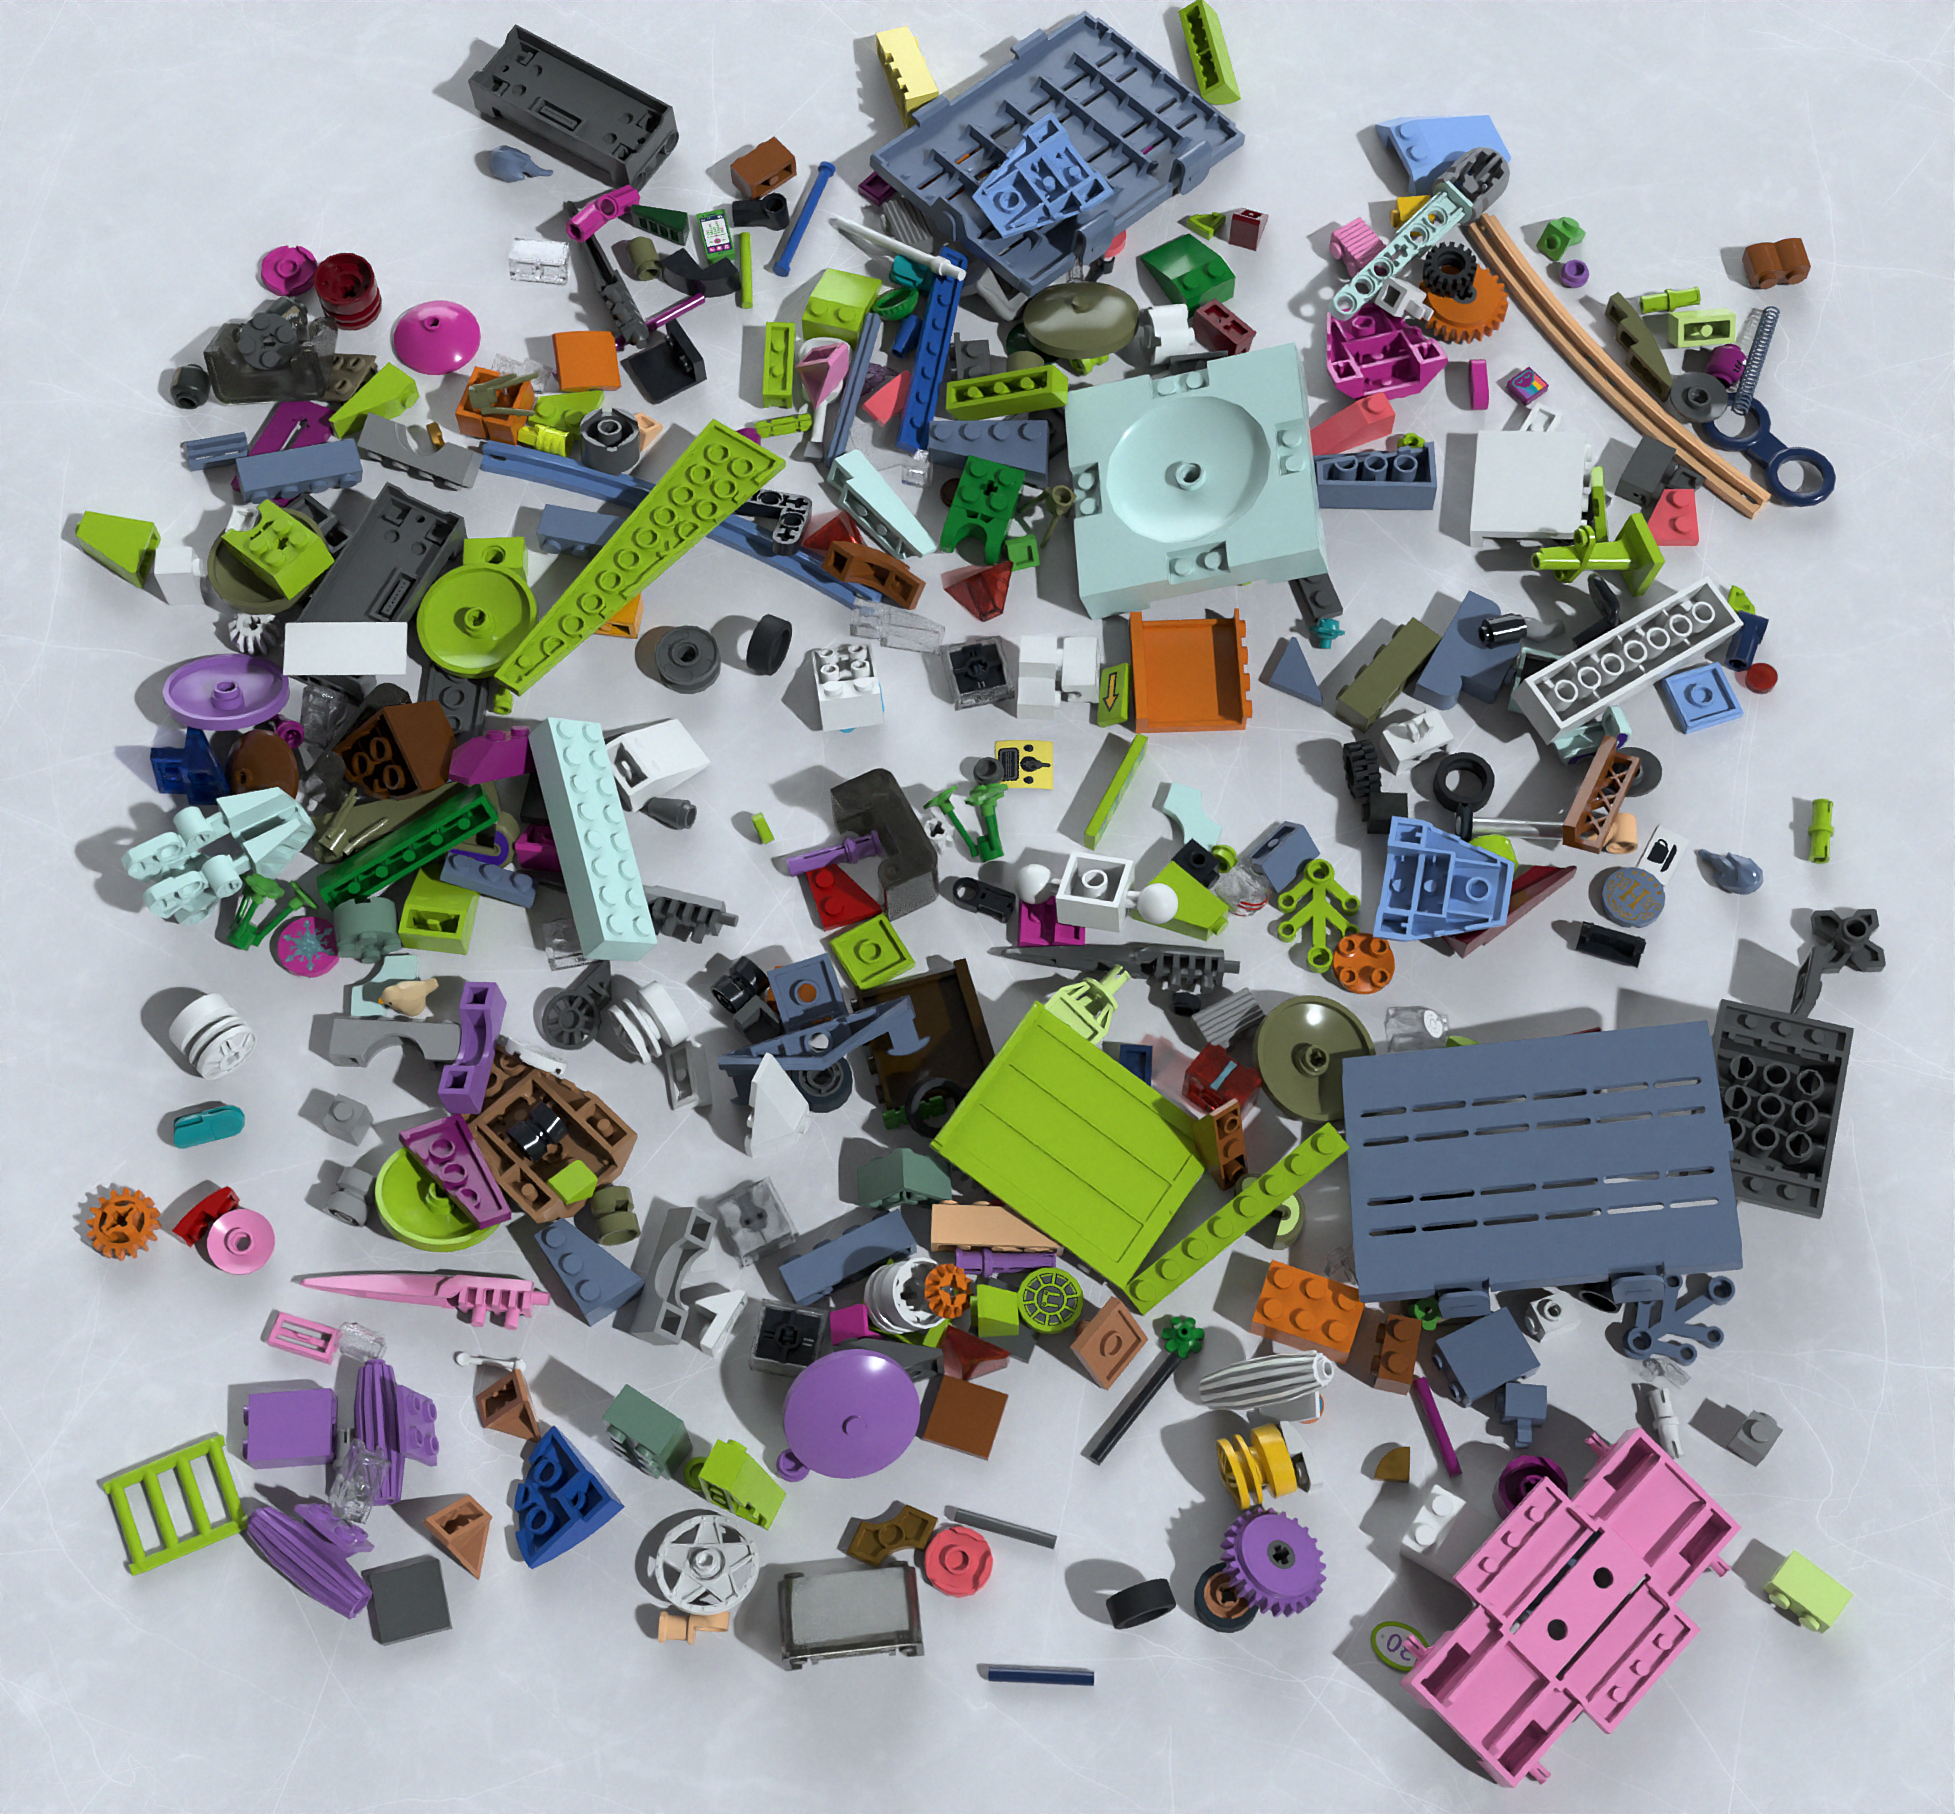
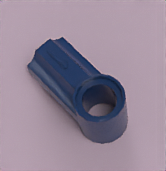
[1724,610,1769,672]

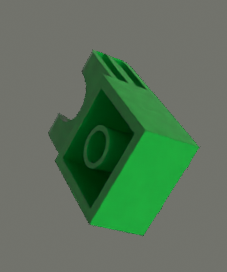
[939,455,1026,567]

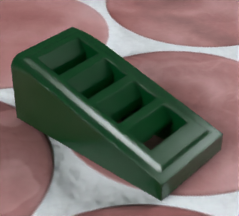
[631,204,690,246]

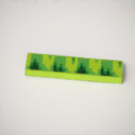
[1084,733,1148,851]

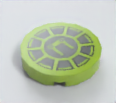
[1017,1268,1084,1335]

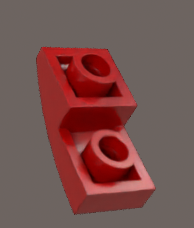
[172,1186,240,1248]

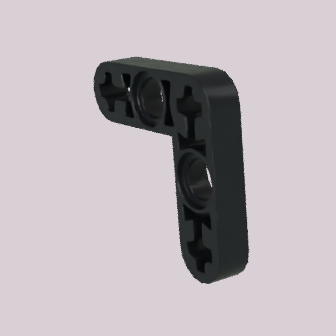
[734,489,812,556]

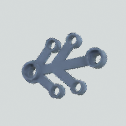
[1622,1275,1735,1366]

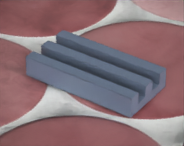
[186,432,249,472]

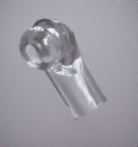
[1638,1357,1691,1390]

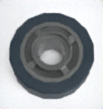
[791,1048,853,1113]

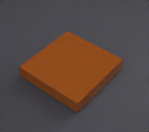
[923,1374,1009,1461]

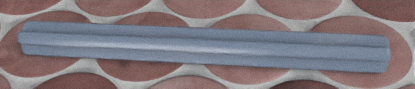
[824,313,881,469]

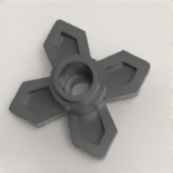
[1811,909,1886,974]

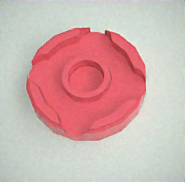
[924,1526,993,1598]

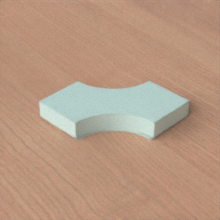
[1162,782,1222,853]
[351,955,419,1020]

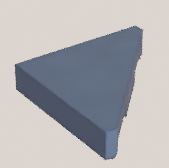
[1269,637,1323,707]

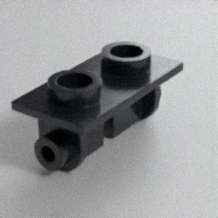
[1576,921,1646,968]

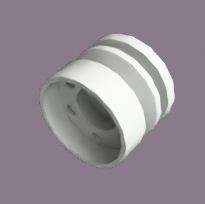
[608,980,691,1066]
[169,993,258,1080]
[864,1257,954,1334]

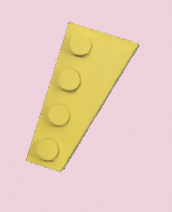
[876,26,939,131]

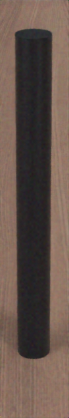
[1089,1353,1182,1466]

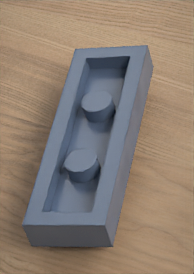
[440,852,540,908]

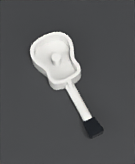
[799,337,853,462]

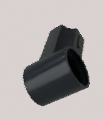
[732,193,790,231]

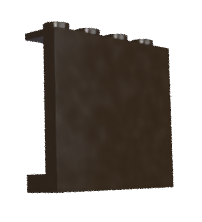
[850,958,995,1111]

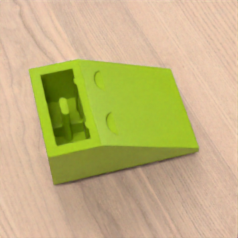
[398,862,480,955]

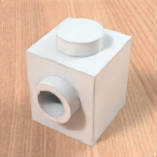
[1524,1289,1582,1343]

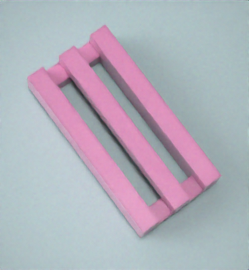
[266,1312,344,1365]

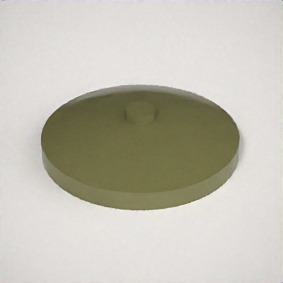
[1023,281,1139,359]
[207,507,329,615]
[1252,995,1376,1124]

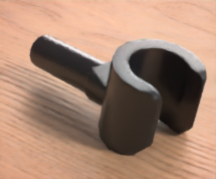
[1088,252,1115,282]

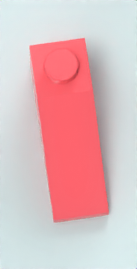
[1310,391,1396,456]

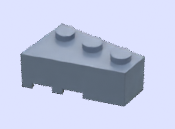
[534,1217,645,1327]

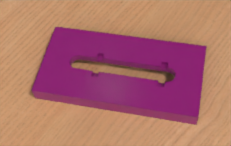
[230,393,337,508]

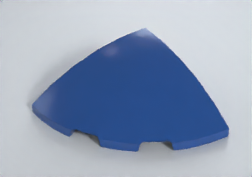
[514,1425,625,1569]

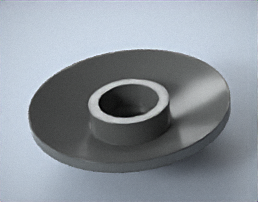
[1670,372,1728,423]
[1605,747,1662,797]

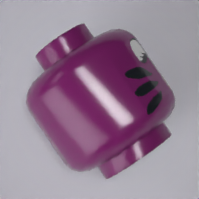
[1704,344,1747,389]

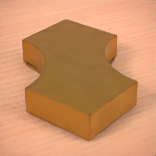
[846,1504,938,1569]

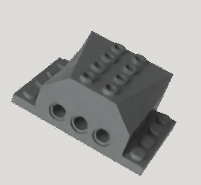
[1679,999,1854,1219]

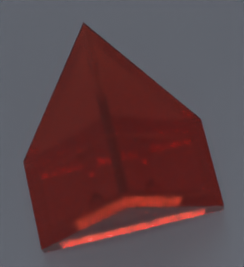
[803,510,867,551]
[944,560,1014,622]
[946,1325,1010,1382]

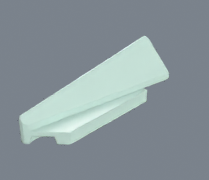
[826,449,938,559]

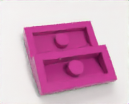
[1017,896,1085,948]

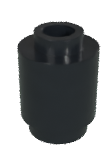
[1478,613,1527,649]

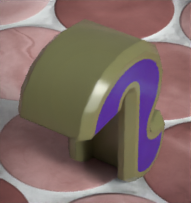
[443,811,520,868]

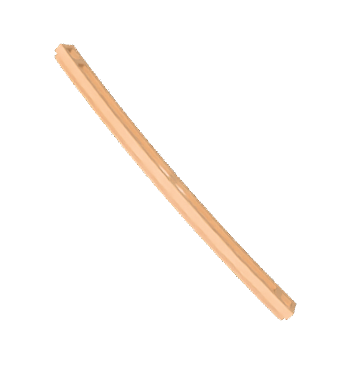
[1468,212,1771,520]

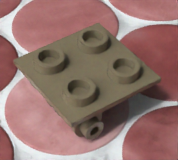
[307,353,378,407]

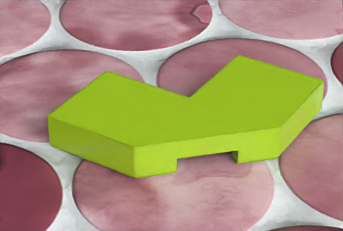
[1591,466,1609,543]

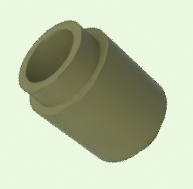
[626,236,661,281]

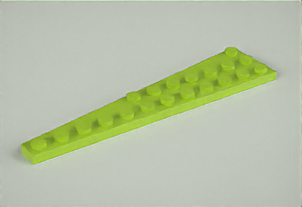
[494,418,786,697]

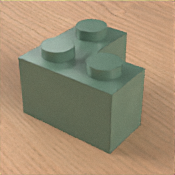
[857,1148,952,1211]

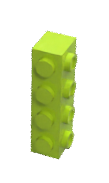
[946,364,1068,421]

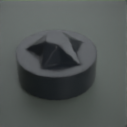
[1168,992,1202,1017]

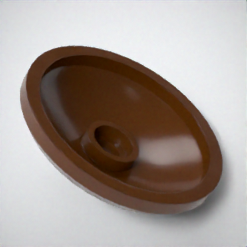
[225,730,299,799]

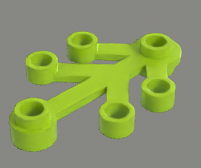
[1277,859,1360,973]

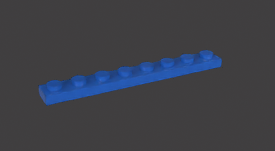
[895,246,969,457]

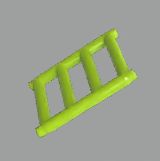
[103,1434,249,1576]

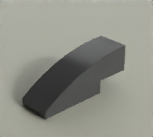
[285,492,353,561]

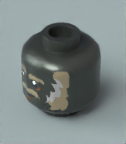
[265,296,308,334]
[170,364,211,409]

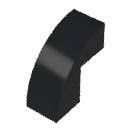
[660,247,741,298]

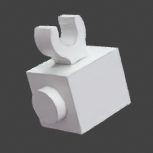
[1374,277,1434,321]

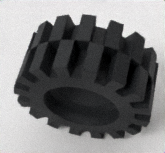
[1422,242,1477,298]
[1342,739,1382,799]

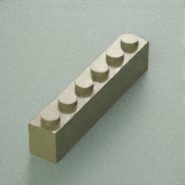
[311,780,502,864]

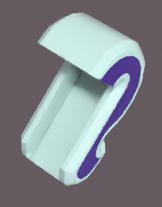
[1553,706,1632,766]

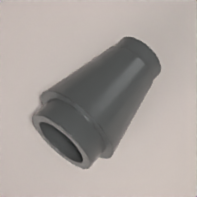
[648,797,697,830]

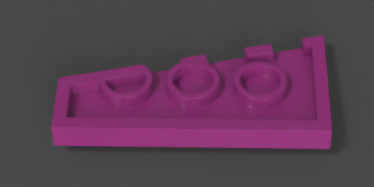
[399,1114,511,1230]

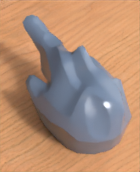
[489,145,553,182]
[1698,849,1763,895]

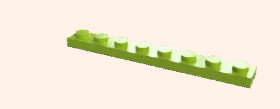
[1123,1122,1350,1316]

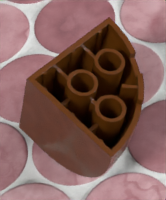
[330,700,457,801]

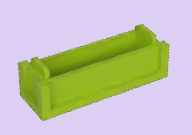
[762,322,796,408]

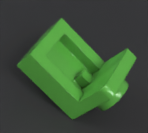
[1536,217,1586,261]

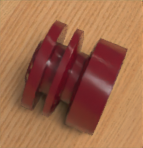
[314,253,382,331]

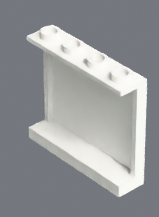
[1470,430,1592,547]

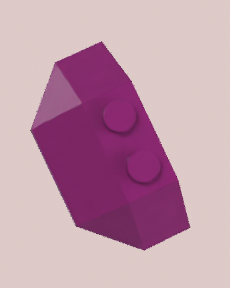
[449,726,537,785]

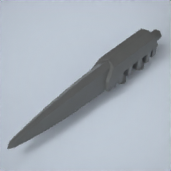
[567,201,650,349]
[516,869,739,944]
[1000,944,1240,994]

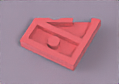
[1647,489,1699,546]

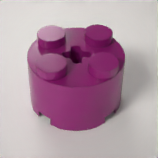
[1492,1455,1568,1521]

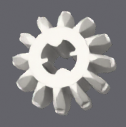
[228,613,282,656]

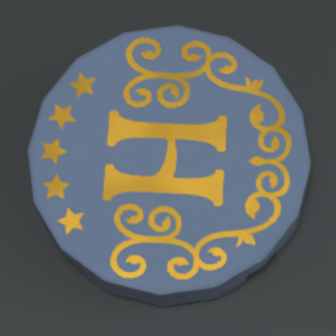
[1601,867,1665,928]

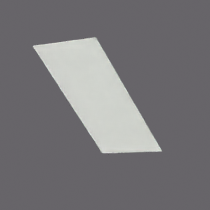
[283,622,407,675]

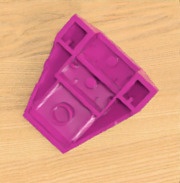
[1327,303,1448,401]

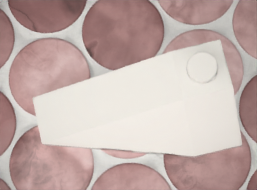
[744,1052,812,1158]

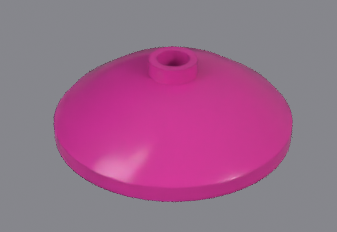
[394,300,481,375]

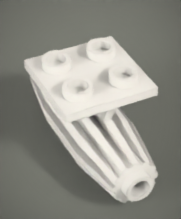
[1199,1350,1334,1426]

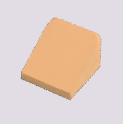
[634,412,663,452]

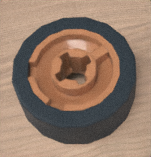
[1194,1562,1259,1633]

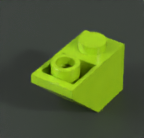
[970,1284,1019,1337]

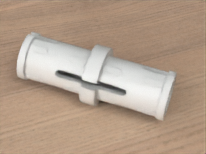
[1647,1388,1685,1460]

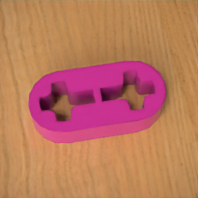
[1468,359,1489,410]

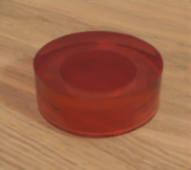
[1745,663,1778,694]

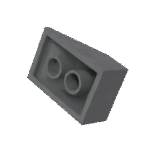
[833,1337,945,1384]

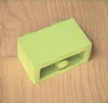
[1668,308,1736,348]
[1764,1550,1854,1634]

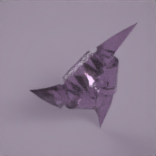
[860,363,899,397]

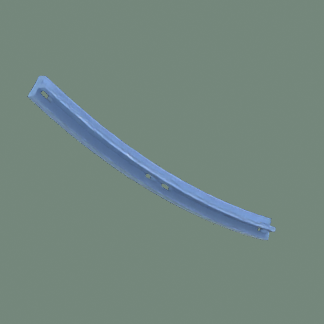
[481,440,884,618]

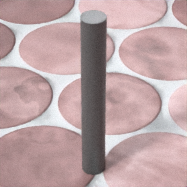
[954,1508,1057,1549]

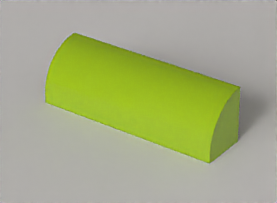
[1178,0,1241,105]

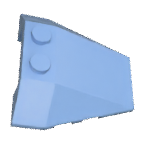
[972,112,1114,239]
[1375,115,1511,198]
[1373,816,1515,942]

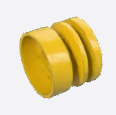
[1216,1422,1297,1511]

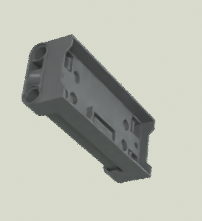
[468,24,679,193]
[280,482,468,707]

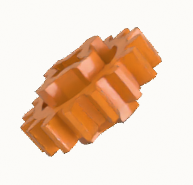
[86,1188,162,1261]

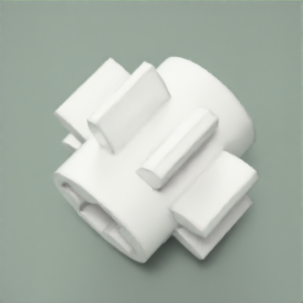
[917,816,955,856]

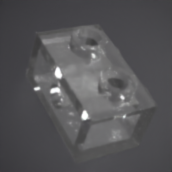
[542,918,611,972]

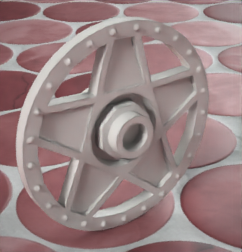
[655,1515,760,1615]

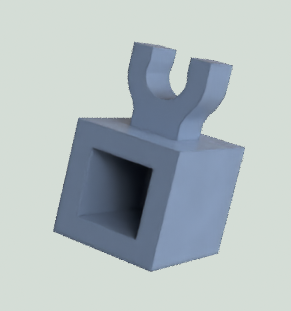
[1495,1382,1547,1449]

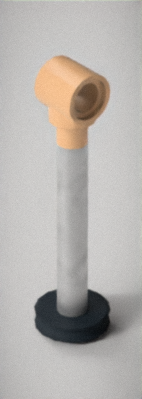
[1455,802,1638,854]

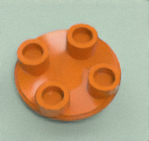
[1332,933,1395,994]

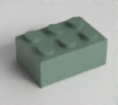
[602,1384,693,1481]

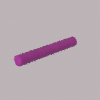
[1413,1377,1463,1478]

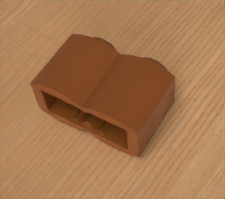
[1742,238,1811,289]

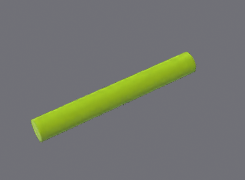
[739,232,753,309]

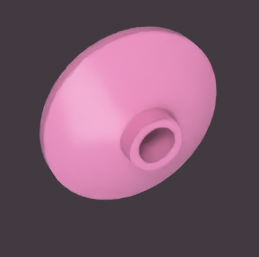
[207,1209,275,1275]

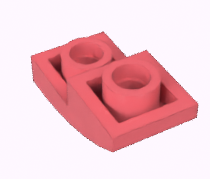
[862,370,911,428]

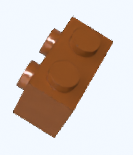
[730,136,797,200]
[1370,1313,1422,1395]

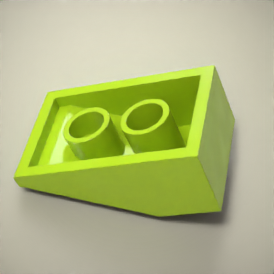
[802,268,883,351]

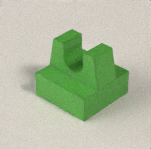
[1004,534,1040,572]

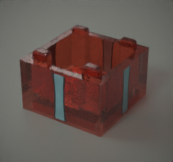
[1182,1042,1262,1121]

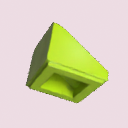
[547,1160,598,1205]

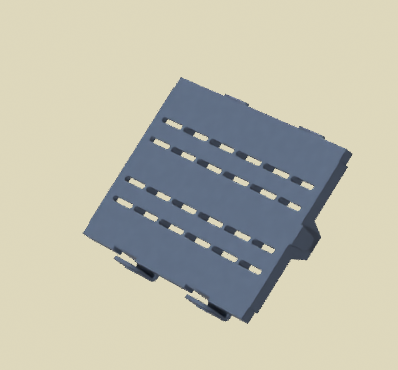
[869,11,1246,298]
[1342,1020,1743,1319]

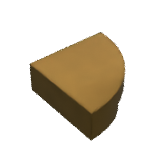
[426,422,445,452]
[1374,1447,1410,1483]

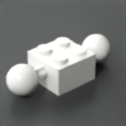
[1014,851,1178,933]

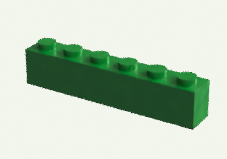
[316,783,500,912]

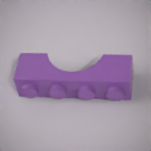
[437,982,507,1114]

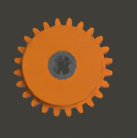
[1419,263,1509,344]

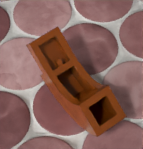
[821,541,926,610]

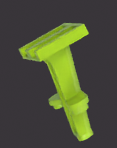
[1531,512,1665,597]

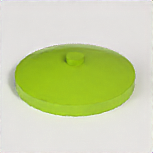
[417,563,539,679]
[375,1147,509,1252]

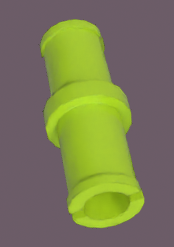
[1639,286,1701,315]
[1808,798,1834,864]

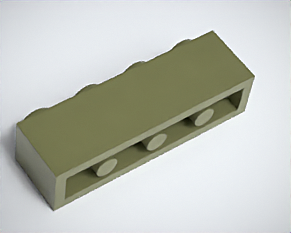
[1335,617,1442,734]

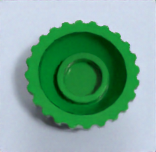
[872,286,919,321]

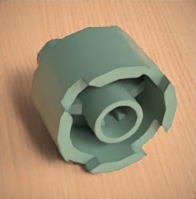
[333,897,401,964]

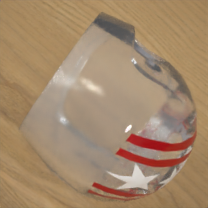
[1214,856,1270,917]

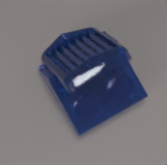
[150,726,231,805]

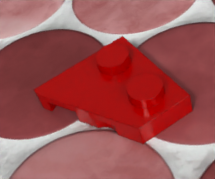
[806,864,882,932]

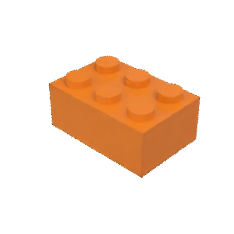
[1249,1260,1365,1365]

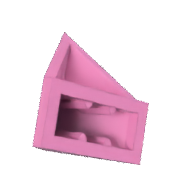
[795,342,849,410]

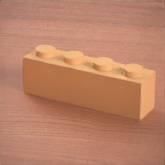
[931,1200,1064,1256]

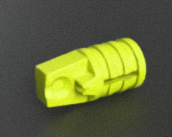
[517,424,574,458]

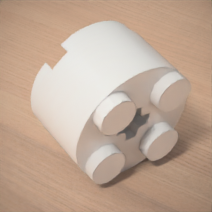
[1139,304,1195,366]

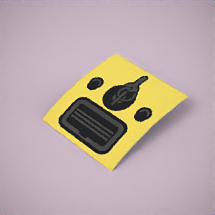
[995,740,1053,790]

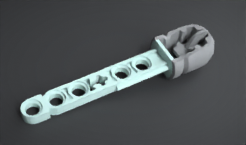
[1329,147,1510,321]

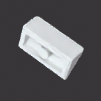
[665,1040,713,1111]

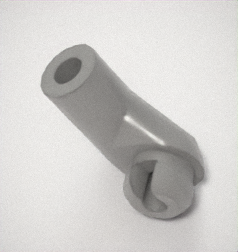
[1524,617,1566,643]

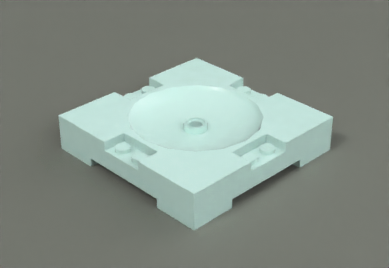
[1064,342,1329,620]

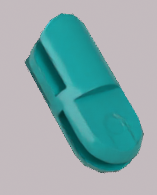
[889,255,934,296]
[174,1105,245,1149]

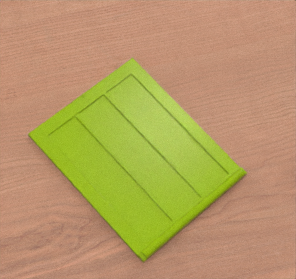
[929,1000,1207,1290]

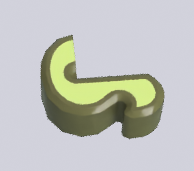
[1234,1173,1305,1250]

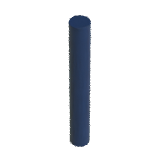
[988,1667,1094,1686]

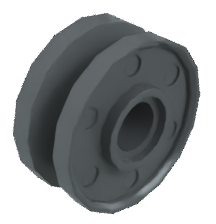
[655,625,722,694]

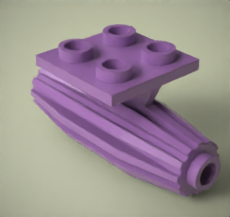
[354,1359,439,1506]
[246,1503,375,1619]

